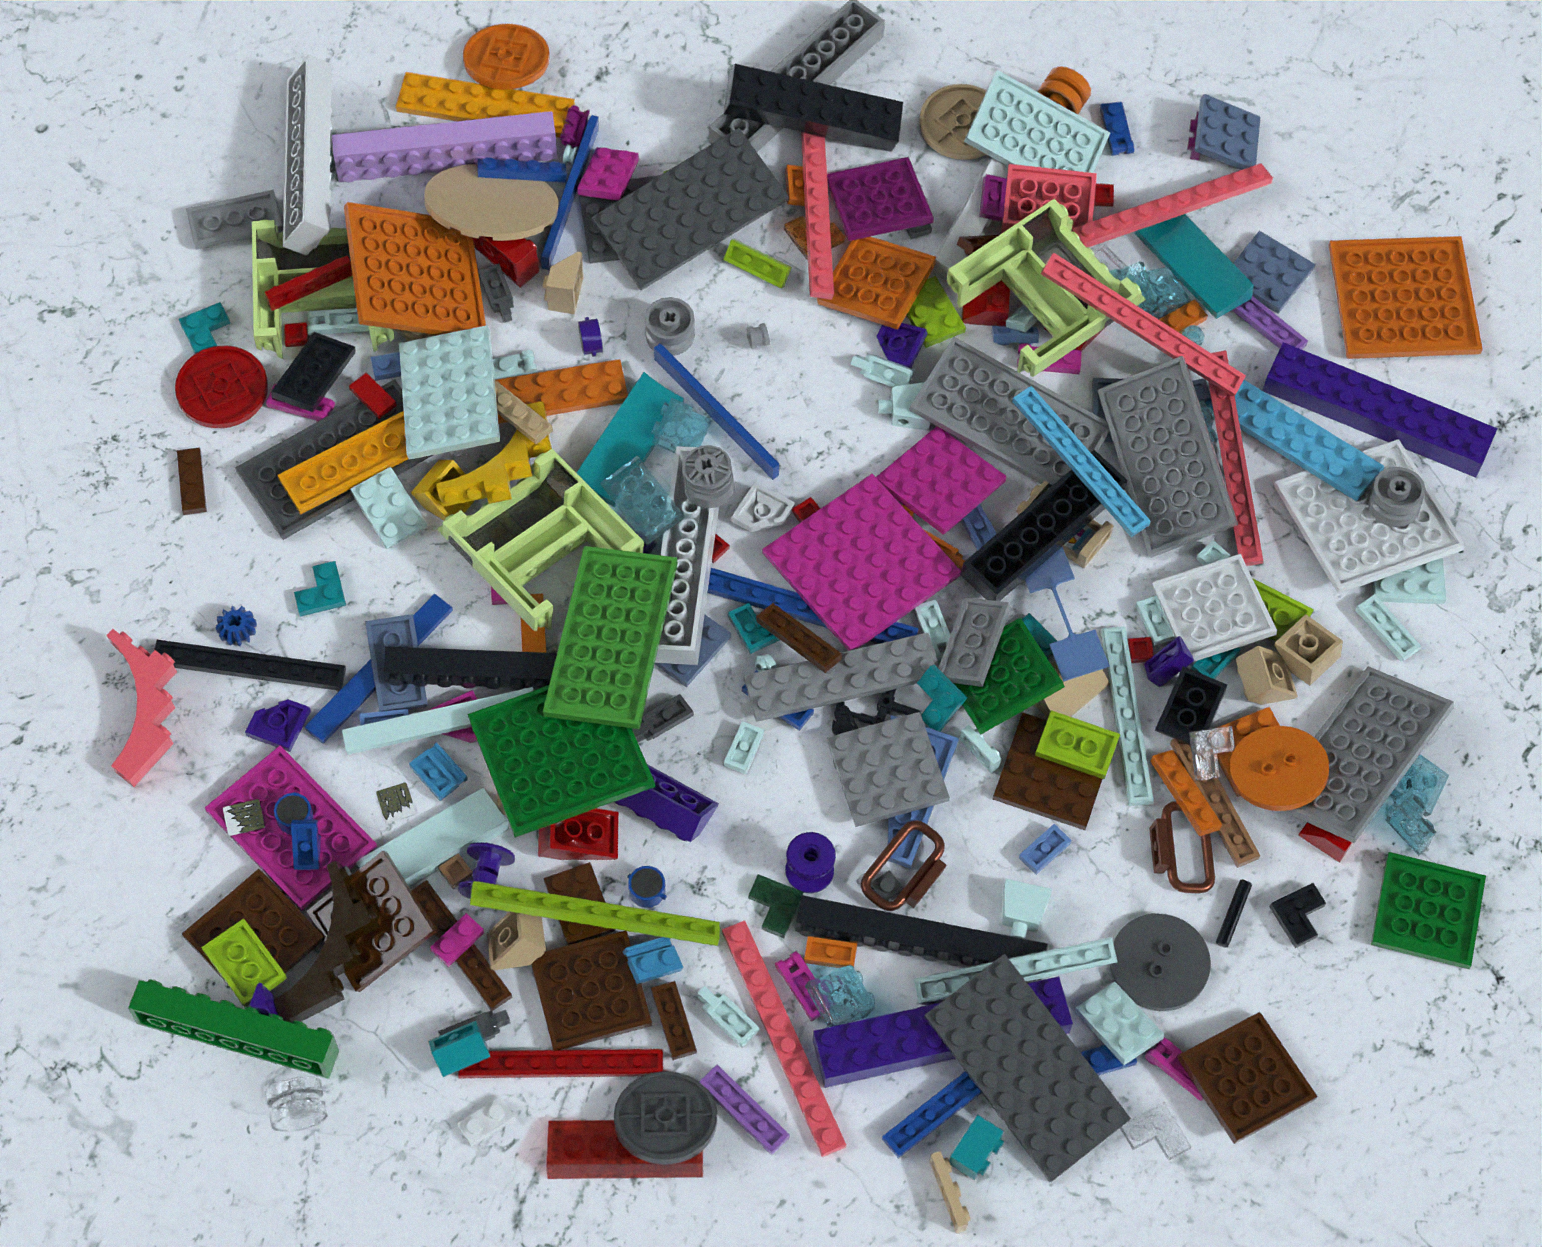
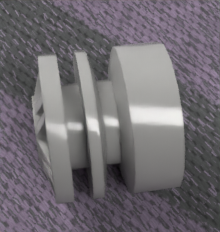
[682,445,735,508]

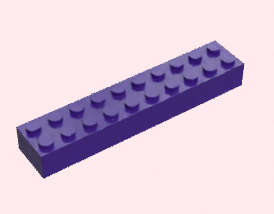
[1262,342,1498,478]
[812,977,1073,1088]

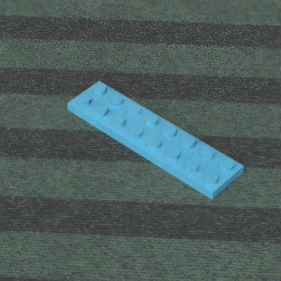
[1205,380,1384,502]

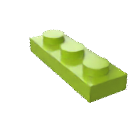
[723,239,792,288]

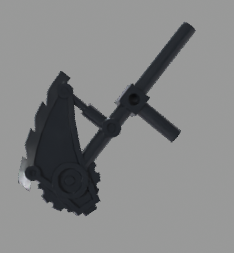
[832,689,921,769]

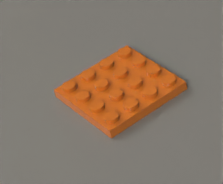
[817,236,936,330]

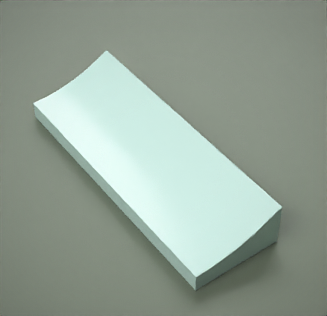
[356,787,509,887]

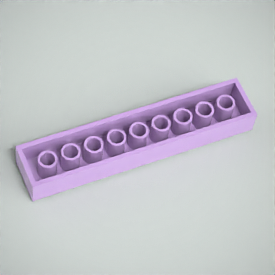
[332,111,557,182]

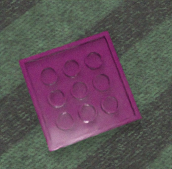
[827,157,934,241]

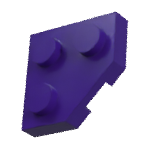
[876,323,928,368]
[245,699,311,752]

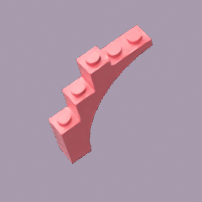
[106,629,177,787]

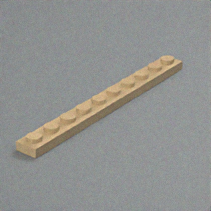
[394,329,553,444]

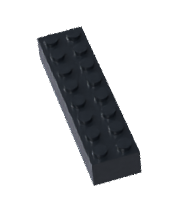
[723,64,903,152]
[960,450,1128,601]

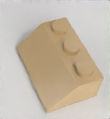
[1034,661,1110,718]

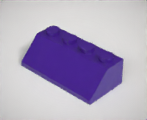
[614,764,719,843]

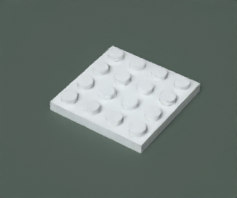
[1152,554,1277,662]

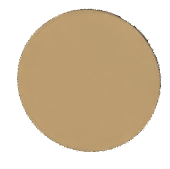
[424,164,558,241]

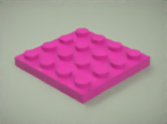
[876,426,1006,535]

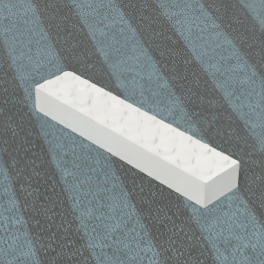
[283,54,333,256]
[655,446,722,665]

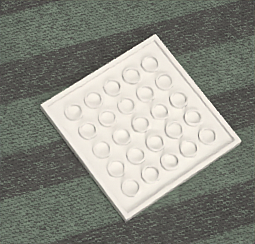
[1274,439,1465,594]

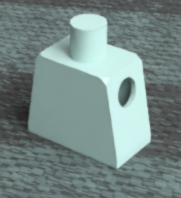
[878,382,930,430]
[1002,879,1052,939]

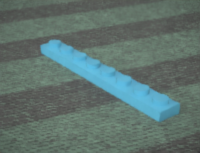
[1012,386,1151,538]

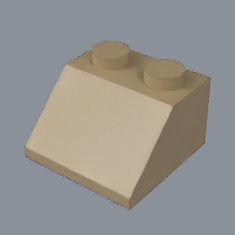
[543,252,584,314]
[1274,614,1343,686]
[1235,646,1298,705]
[487,912,546,970]

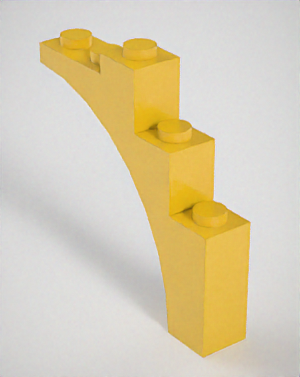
[437,401,552,507]

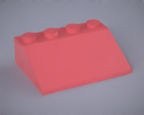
[1001,164,1097,240]

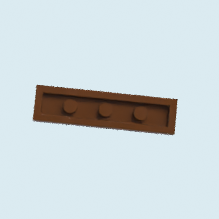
[756,603,842,673]

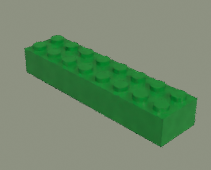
[128,979,339,1079]

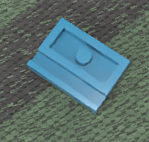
[409,742,468,801]
[623,937,684,984]

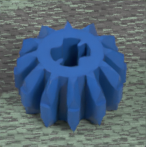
[215,605,257,647]

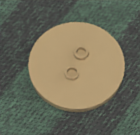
[919,84,986,160]

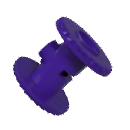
[785,832,836,893]
[458,842,515,899]

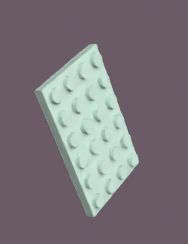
[964,70,1110,173]
[399,325,500,460]

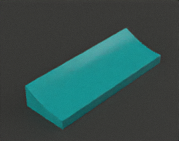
[1134,214,1254,319]
[574,372,684,507]

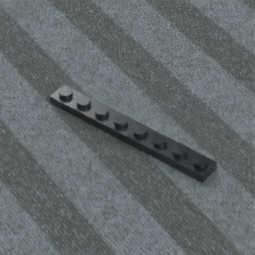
[154,640,346,691]

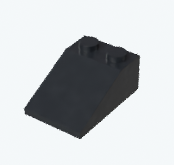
[1155,666,1227,749]

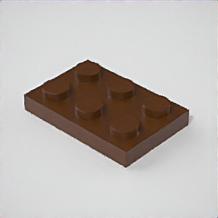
[543,862,615,945]

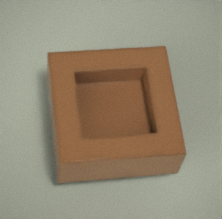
[438,853,473,889]

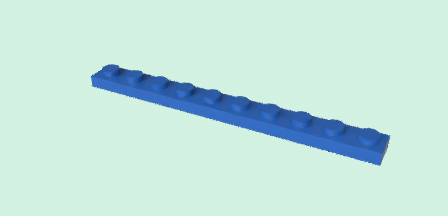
[708,568,919,644]

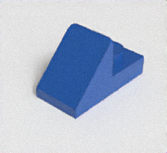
[291,820,321,870]

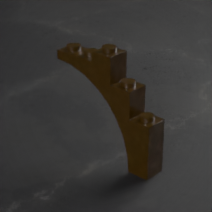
[273,861,380,1023]

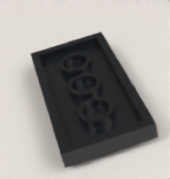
[271,332,356,412]

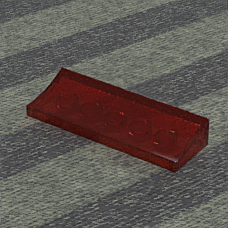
[546,1120,703,1179]

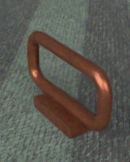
[1149,801,1215,894]
[861,820,947,911]

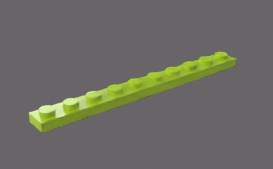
[470,881,720,946]

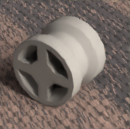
[746,323,770,349]

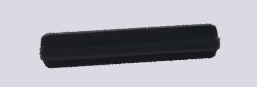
[1216,879,1252,948]

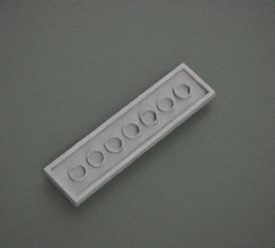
[744,632,939,722]

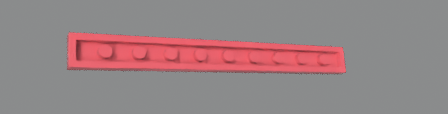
[801,132,834,300]
[1072,163,1273,247]
[1040,253,1246,396]
[1208,350,1264,566]
[722,921,846,1157]

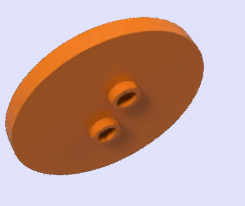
[463,24,550,90]
[1230,726,1329,811]

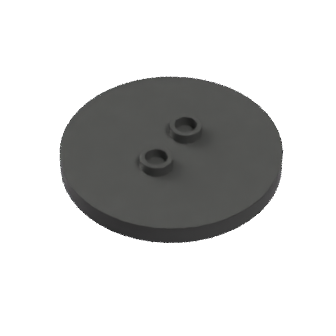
[1110,913,1211,1011]
[614,1072,717,1164]

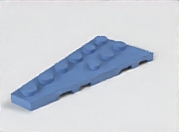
[888,715,959,869]

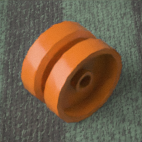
[1037,66,1091,115]

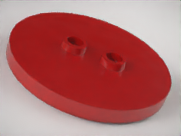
[175,346,268,428]

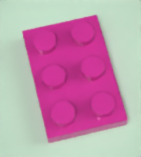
[578,147,639,201]

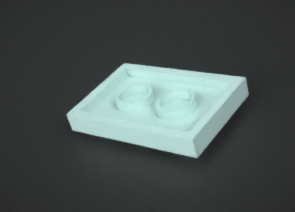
[350,467,427,549]
[1373,558,1446,604]
[1075,982,1164,1065]

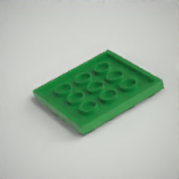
[939,618,1065,735]
[1371,852,1486,969]

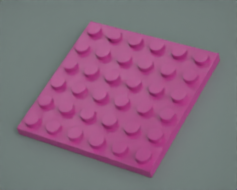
[762,474,961,651]

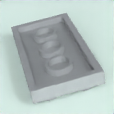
[186,190,283,250]
[938,597,1011,687]

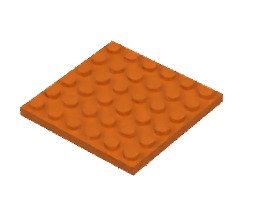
[344,202,486,335]
[1328,236,1483,359]

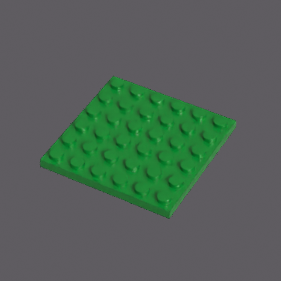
[467,685,655,838]

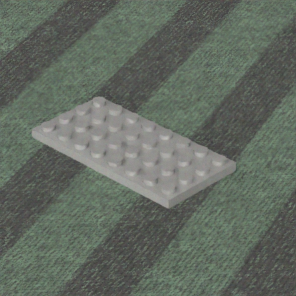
[909,337,1110,488]
[1097,356,1238,558]
[1284,666,1454,843]

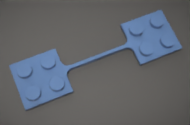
[1025,547,1110,682]

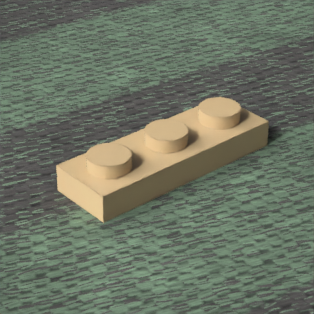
[929,1151,970,1234]

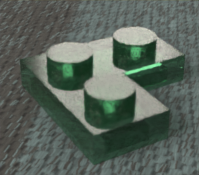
[748,874,804,939]

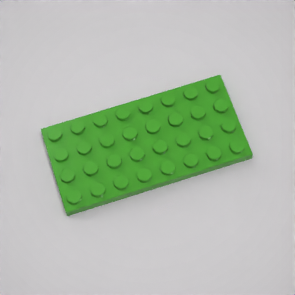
[543,546,678,729]

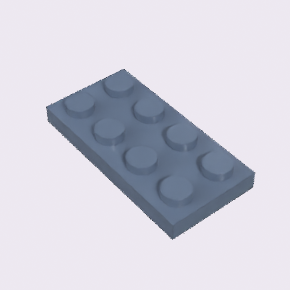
[365,614,428,712]

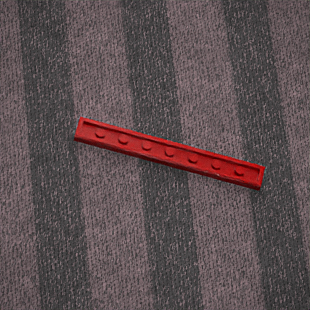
[458,1049,663,1078]

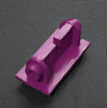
[560,105,590,148]

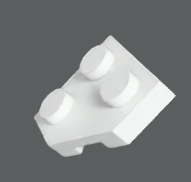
[731,482,795,532]

